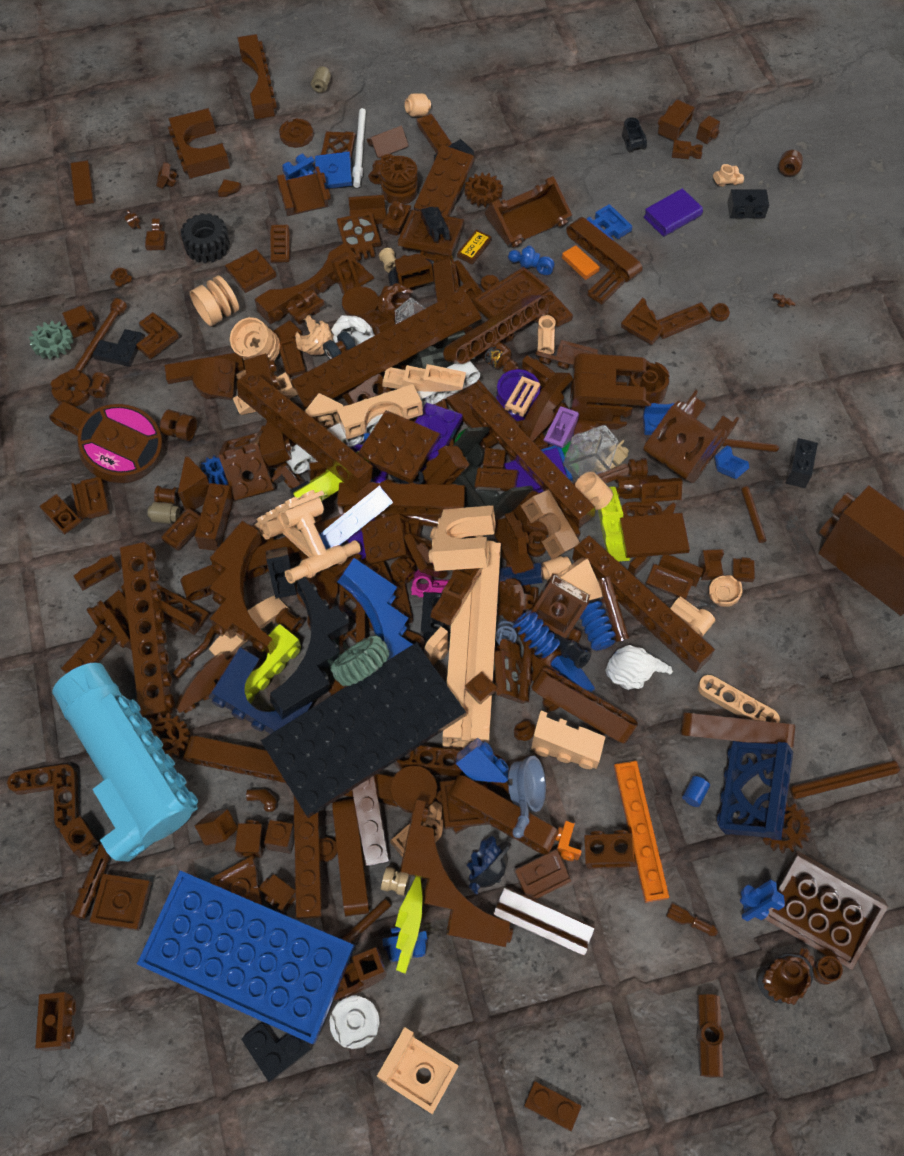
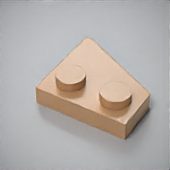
[424,627,448,665]

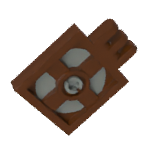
[337,211,381,261]
[494,639,529,704]

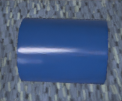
[682,776,710,807]

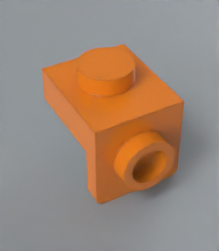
[556,821,582,861]

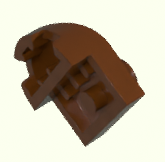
[192,358,235,400]

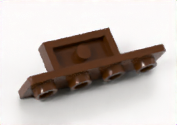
[536,340,598,370]
[494,512,534,574]
[102,590,154,655]

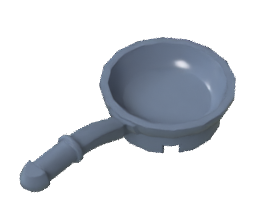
[508,756,546,838]

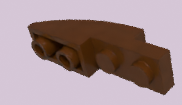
[175,648,248,713]

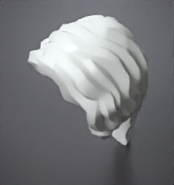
[331,315,375,345]
[605,645,673,690]

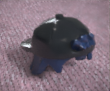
[467,836,511,895]

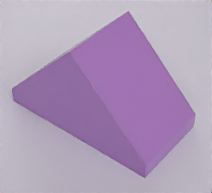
[544,406,579,448]

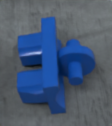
[282,153,315,180]
[740,880,785,921]
[382,927,428,962]

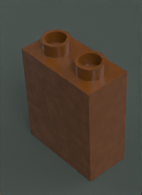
[818,485,904,616]

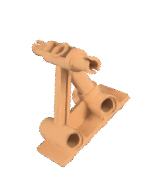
[252,490,361,583]

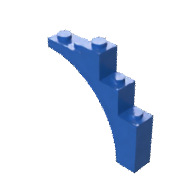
[338,558,413,661]

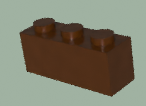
[195,483,234,551]

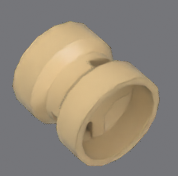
[381,866,410,896]

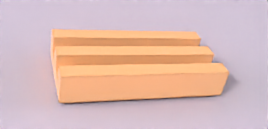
[505,376,540,417]

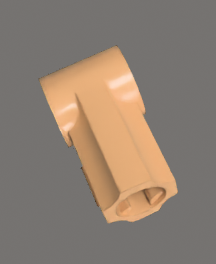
[537,315,556,355]
[670,597,715,637]

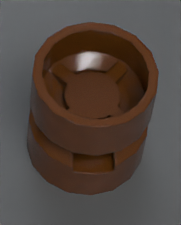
[160,409,197,442]

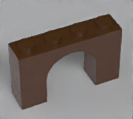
[167,108,230,179]

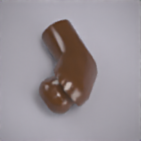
[246,789,277,812]

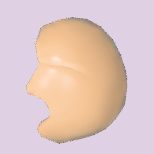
[709,575,742,607]

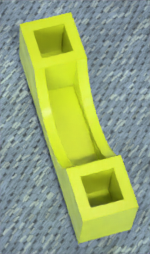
[245,624,301,704]

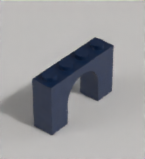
[209,647,313,734]

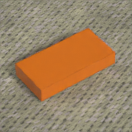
[562,245,600,280]

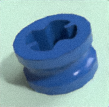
[537,257,555,275]

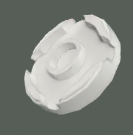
[329,995,380,1049]

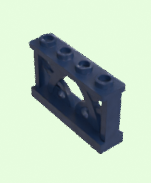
[717,741,793,840]

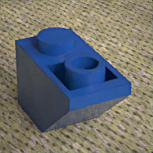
[456,738,509,783]

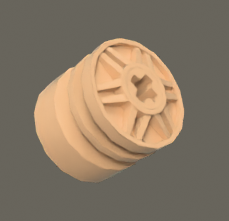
[190,275,239,326]
[230,317,280,361]

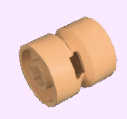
[575,471,613,510]

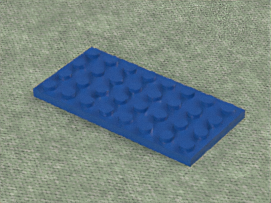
[137,871,356,1044]

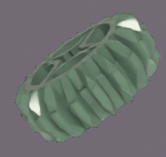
[331,636,390,686]

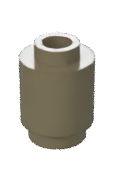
[311,66,331,93]
[148,502,180,524]

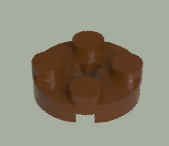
[51,369,92,407]

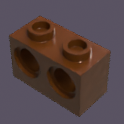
[342,373,391,405]
[584,830,635,869]

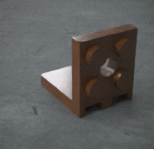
[218,431,274,500]

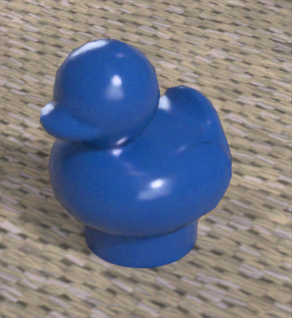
[508,246,540,269]

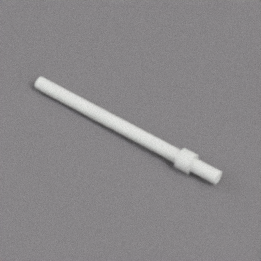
[352,108,366,188]

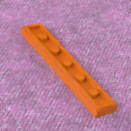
[614,761,669,903]

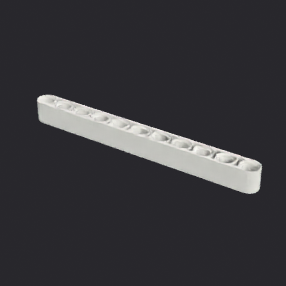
[286,360,480,474]

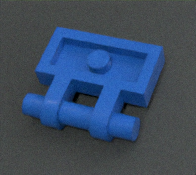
[587,204,632,241]

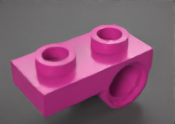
[412,570,449,598]

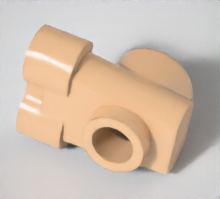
[713,164,744,186]

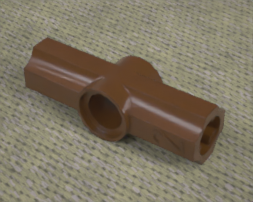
[696,994,724,1078]

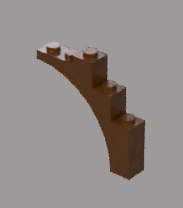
[210,521,276,655]

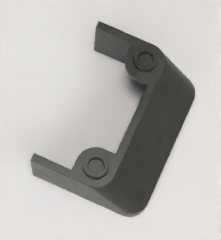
[452,427,533,520]

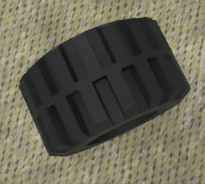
[180,213,230,263]

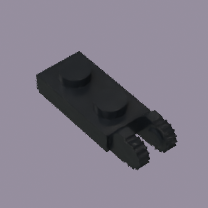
[420,207,450,242]

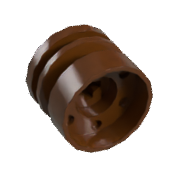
[380,156,418,205]

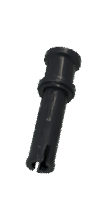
[542,625,591,669]

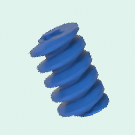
[579,601,616,651]
[512,610,560,658]

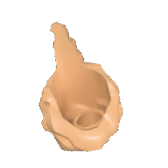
[295,315,334,355]

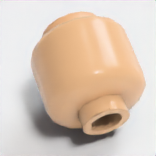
[405,93,431,117]

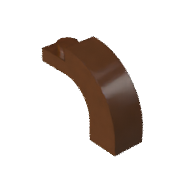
[333,947,387,1002]

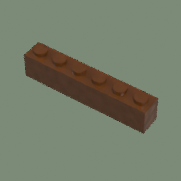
[337,482,464,517]

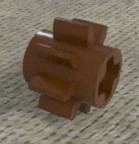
[390,557,416,583]

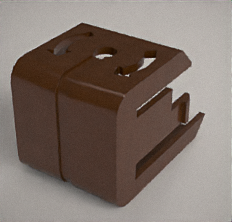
[570,353,651,430]
[643,390,739,483]

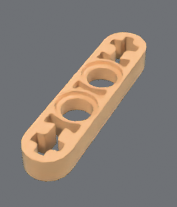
[698,675,780,723]

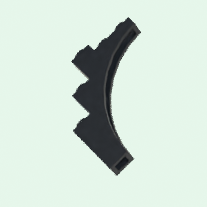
[270,577,349,719]

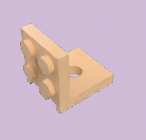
[377,1027,459,1115]

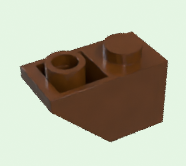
[39,494,81,535]

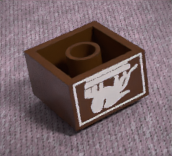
[530,573,590,638]

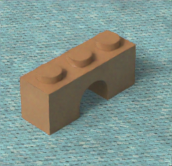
[521,490,580,559]

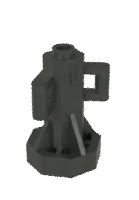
[407,330,475,369]

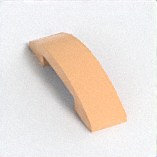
[209,595,289,658]

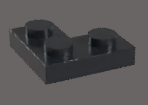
[93,329,144,367]
[241,1023,312,1083]

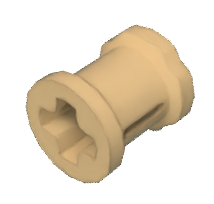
[379,248,396,273]

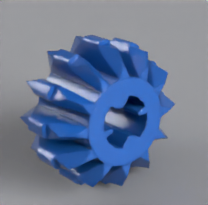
[200,454,228,485]

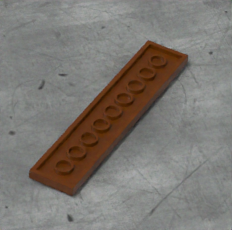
[291,289,482,409]

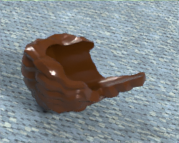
[377,283,426,322]

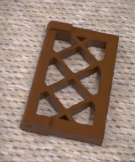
[321,131,356,156]

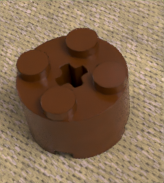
[628,362,670,408]

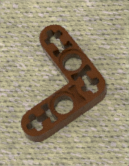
[7,764,79,829]

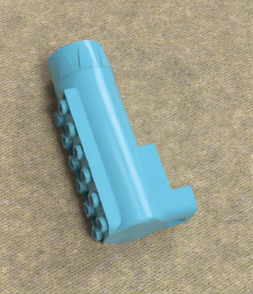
[52,663,198,862]

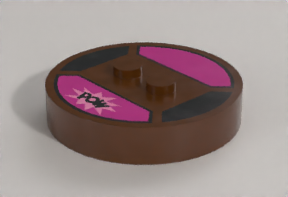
[78,404,162,483]

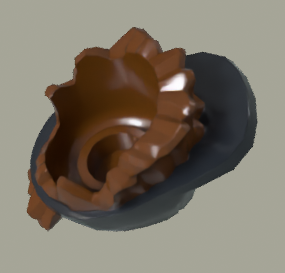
[757,948,814,1005]

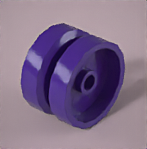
[496,369,540,421]

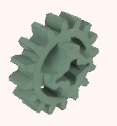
[29,321,73,360]

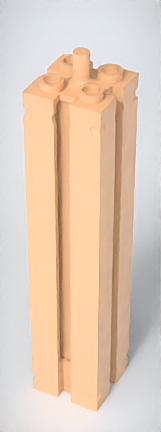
[443,535,501,750]

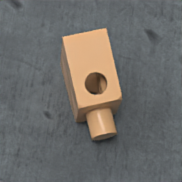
[556,558,602,600]

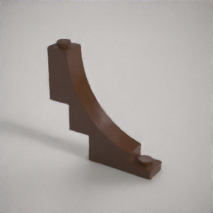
[399,799,513,947]

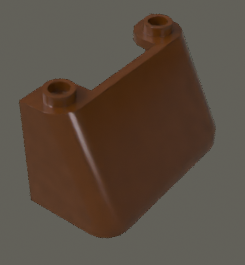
[484,176,572,248]

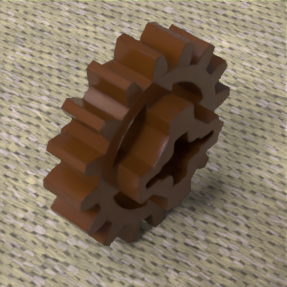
[465,172,503,207]
[149,713,190,758]
[758,802,811,854]

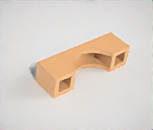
[337,384,423,439]

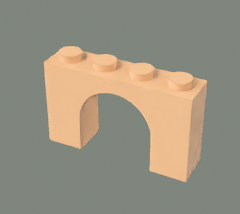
[429,506,496,571]

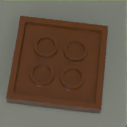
[398,210,464,256]
[358,410,440,483]

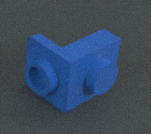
[715,445,749,479]

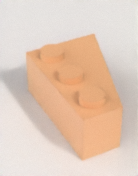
[531,711,605,769]

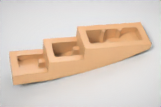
[382,364,466,392]

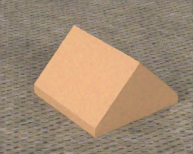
[305,393,343,426]

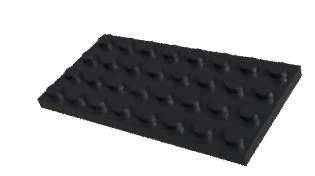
[260,642,467,818]

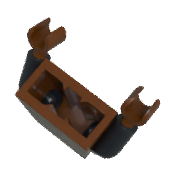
[388,254,436,292]

